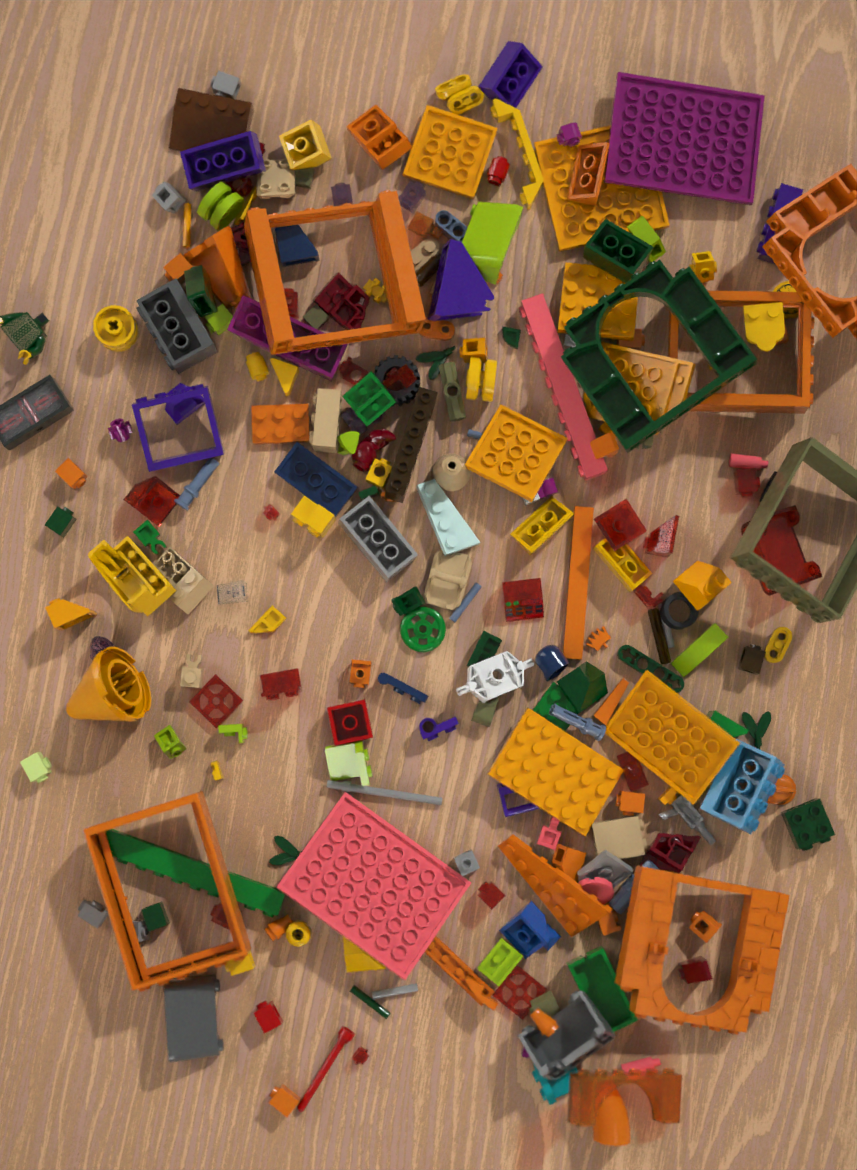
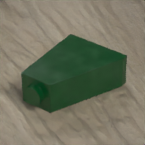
[184,265,218,318]

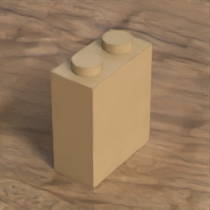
[591,815,647,859]

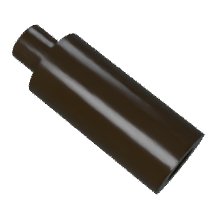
[416,253,441,287]

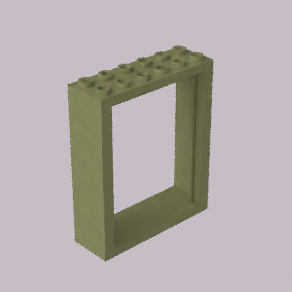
[730,437,857,623]

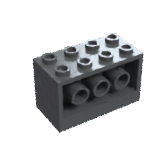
[136,278,218,374]

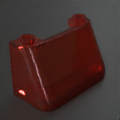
[741,505,823,596]

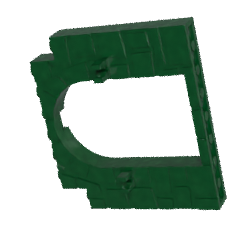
[561,260,757,453]

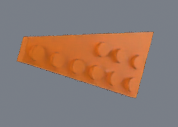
[498,834,612,937]

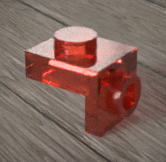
[383,364,417,388]

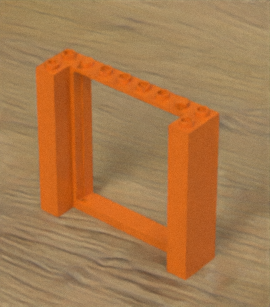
[244,190,426,355]

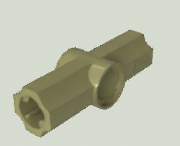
[439,362,466,422]

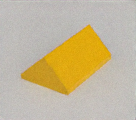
[510,496,574,556]
[593,530,652,593]

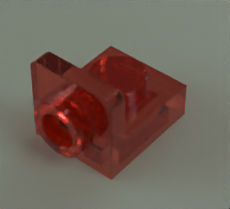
[633,584,664,608]

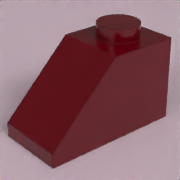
[678,956,713,984]

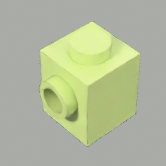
[20,752,52,783]

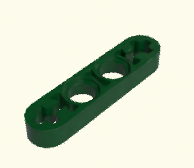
[617,645,684,693]

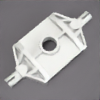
[456,651,534,703]

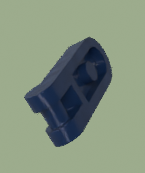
[378,673,429,704]

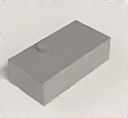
[338,496,418,582]

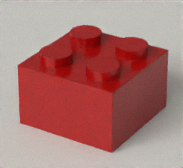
[327,699,374,746]

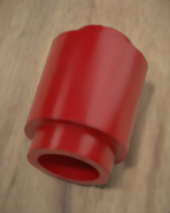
[487,156,510,186]

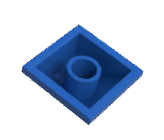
[499,901,549,959]

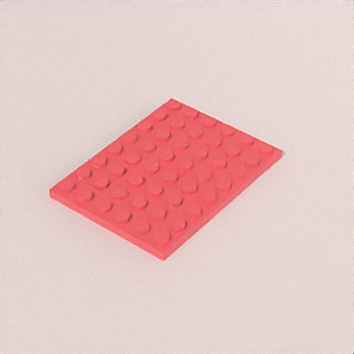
[276,792,471,981]

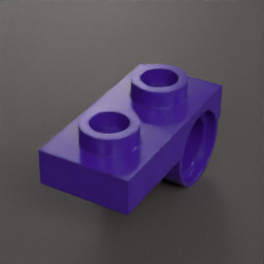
[419,717,459,742]

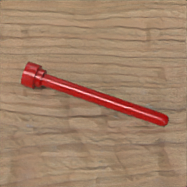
[297,1026,355,1112]

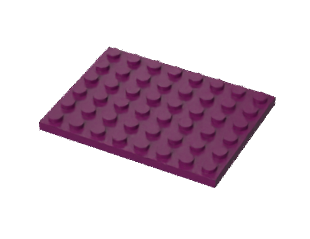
[604,72,765,205]

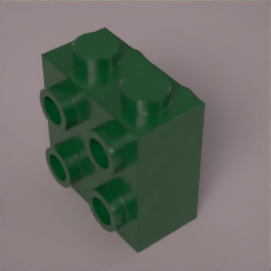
[781,798,835,851]

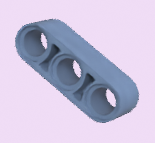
[435,210,468,242]

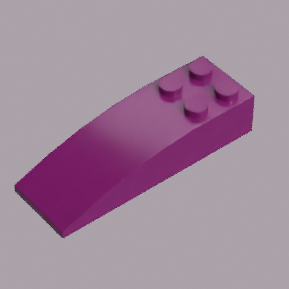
[227,295,348,381]

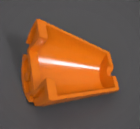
[183,226,252,309]

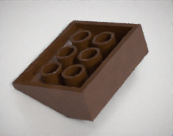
[169,88,254,151]

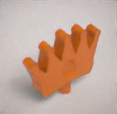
[586,626,611,651]

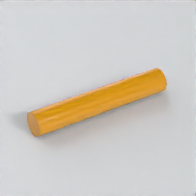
[183,203,191,248]

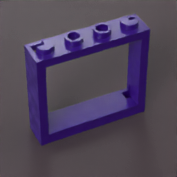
[132,384,224,472]

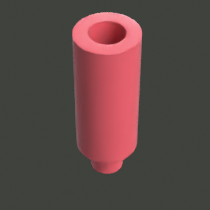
[729,453,768,471]
[621,1056,661,1079]

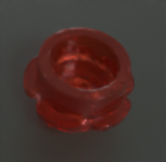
[263,504,280,521]
[351,1046,369,1065]

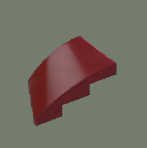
[312,272,370,330]
[639,833,701,873]

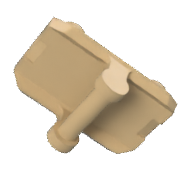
[257,158,295,199]
[424,549,472,611]

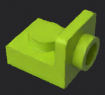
[218,724,248,743]
[154,725,186,759]

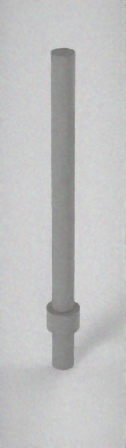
[327,780,442,805]

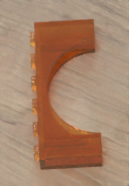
[567,1068,682,1127]

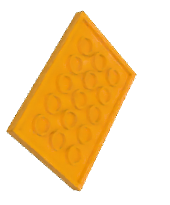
[605,670,740,805]
[487,708,624,836]

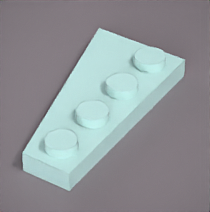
[416,479,480,556]

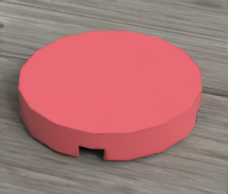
[578,877,614,905]

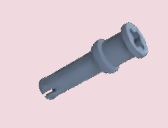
[174,458,219,511]
[549,704,606,741]

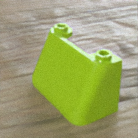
[462,202,524,285]

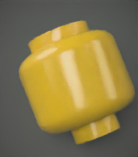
[286,920,312,947]

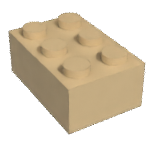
[309,388,343,453]

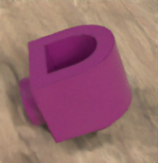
[557,122,582,147]

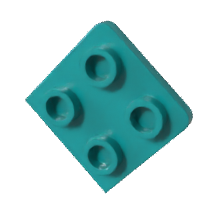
[531,1063,583,1105]

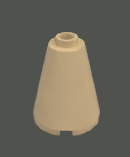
[432,453,470,491]

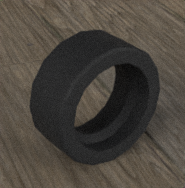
[660,592,699,630]

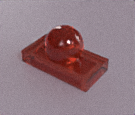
[616,751,649,792]

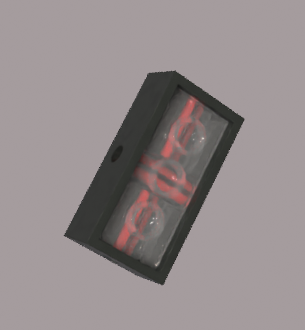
[0,374,74,451]

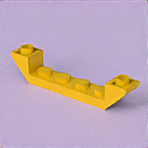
[490,99,544,210]

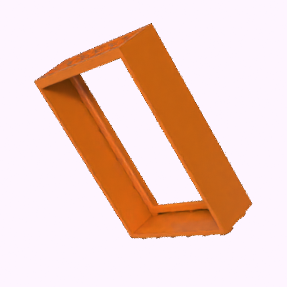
[83,791,252,992]

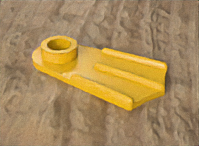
[234,186,257,225]

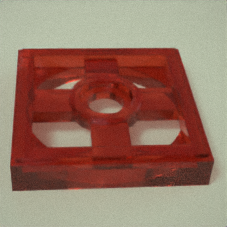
[189,674,244,729]
[492,965,547,1020]

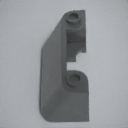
[164,974,224,1062]
[518,990,616,1080]

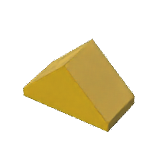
[270,358,299,397]

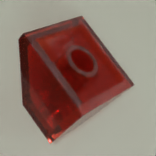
[123,476,180,527]
[643,515,679,558]

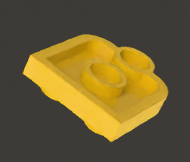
[743,302,785,351]

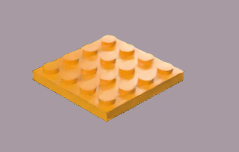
[403,105,498,200]
[557,262,638,341]
[465,404,568,502]

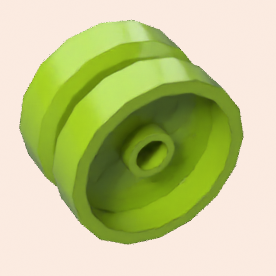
[197,182,244,231]

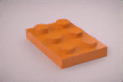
[251,403,310,444]

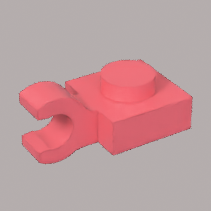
[537,816,562,850]

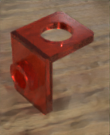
[226,177,253,197]
[339,357,368,385]

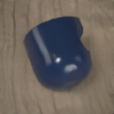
[535,645,569,682]

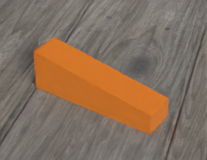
[593,678,629,726]

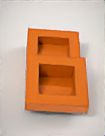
[465,975,498,1011]

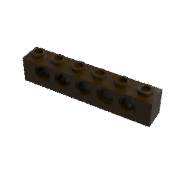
[384,387,438,503]

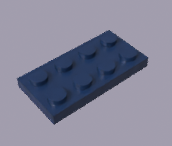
[274,442,358,518]

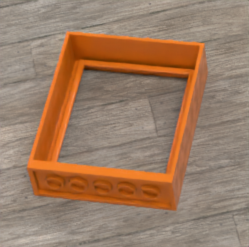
[668,291,815,414]

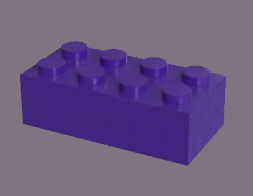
[180,131,266,192]

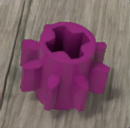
[108,418,132,442]

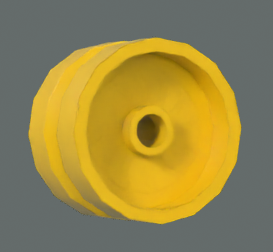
[93,305,139,352]
[465,357,497,402]

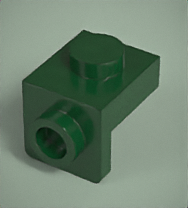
[391,586,425,616]

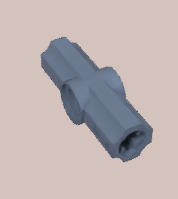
[609,860,658,914]

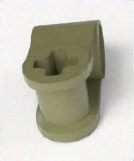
[471,696,499,727]

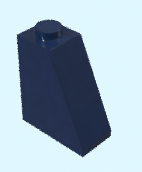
[275,224,320,267]

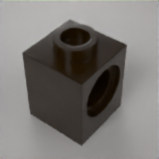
[738,644,766,675]

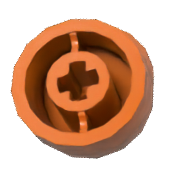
[580,1075,631,1146]

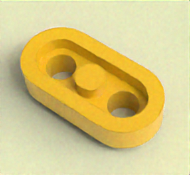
[435,74,472,100]
[447,86,484,115]
[764,627,792,663]

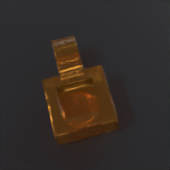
[408,211,443,240]

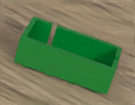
[566,946,638,1032]

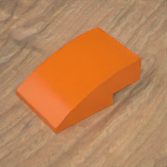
[346,105,412,170]

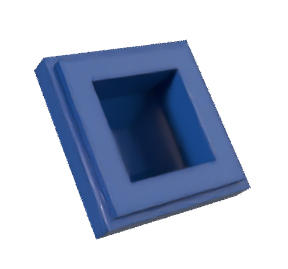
[543,923,561,951]

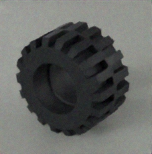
[374,355,420,407]

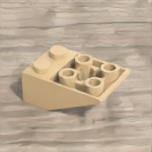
[154,546,214,615]

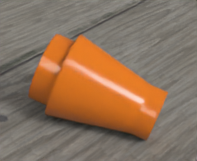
[264,914,293,941]
[530,1008,559,1038]

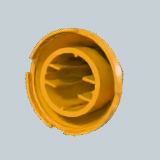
[66,647,151,721]

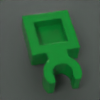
[133,520,167,555]

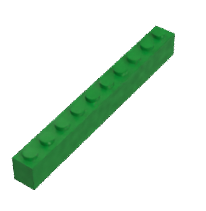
[105,829,286,918]

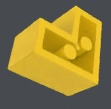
[291,496,336,538]

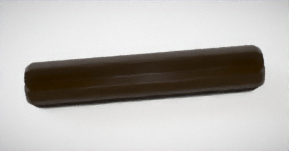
[648,608,671,664]

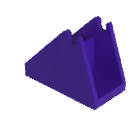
[428,239,494,321]

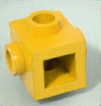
[689,251,717,283]

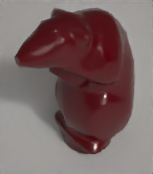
[352,428,396,472]

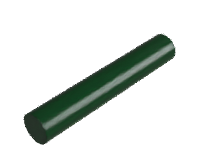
[350,985,390,1019]

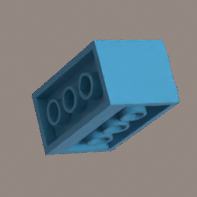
[700,738,785,835]

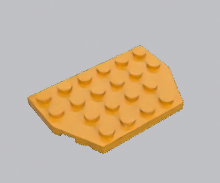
[583,342,696,435]

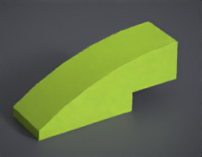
[670,623,728,677]

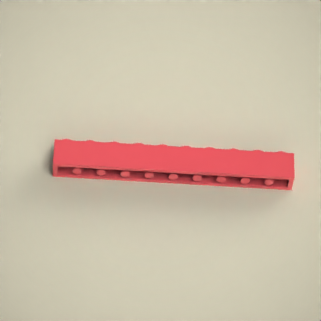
[519,293,608,481]

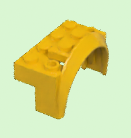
[88,536,177,616]

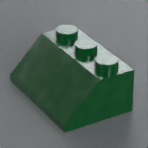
[583,219,654,283]

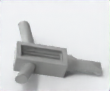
[658,794,716,845]

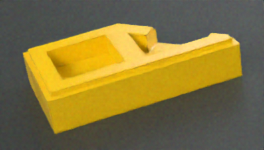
[248,605,287,633]

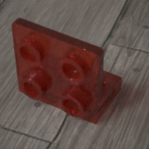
[260,668,302,701]

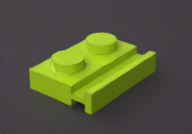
[477,937,523,987]

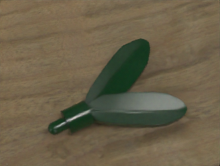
[416,346,456,380]
[742,711,771,749]
[269,836,301,865]

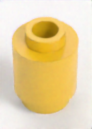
[246,352,270,382]

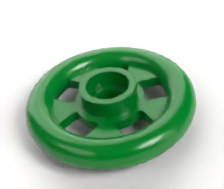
[400,607,446,652]

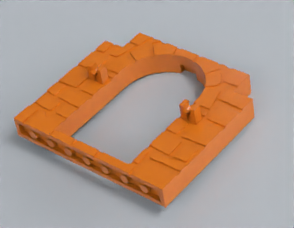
[762,164,857,339]
[615,865,790,1035]

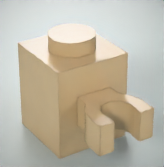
[180,654,204,689]

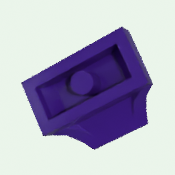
[165,383,205,425]

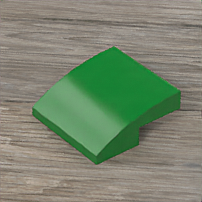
[342,371,396,426]

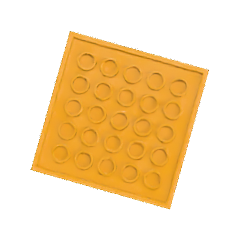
[534,125,670,252]

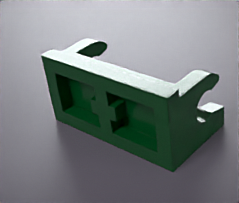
[467,631,502,667]

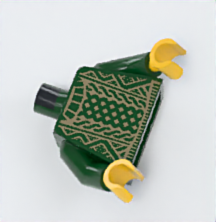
[0,312,49,365]

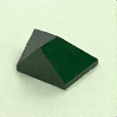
[556,661,608,713]

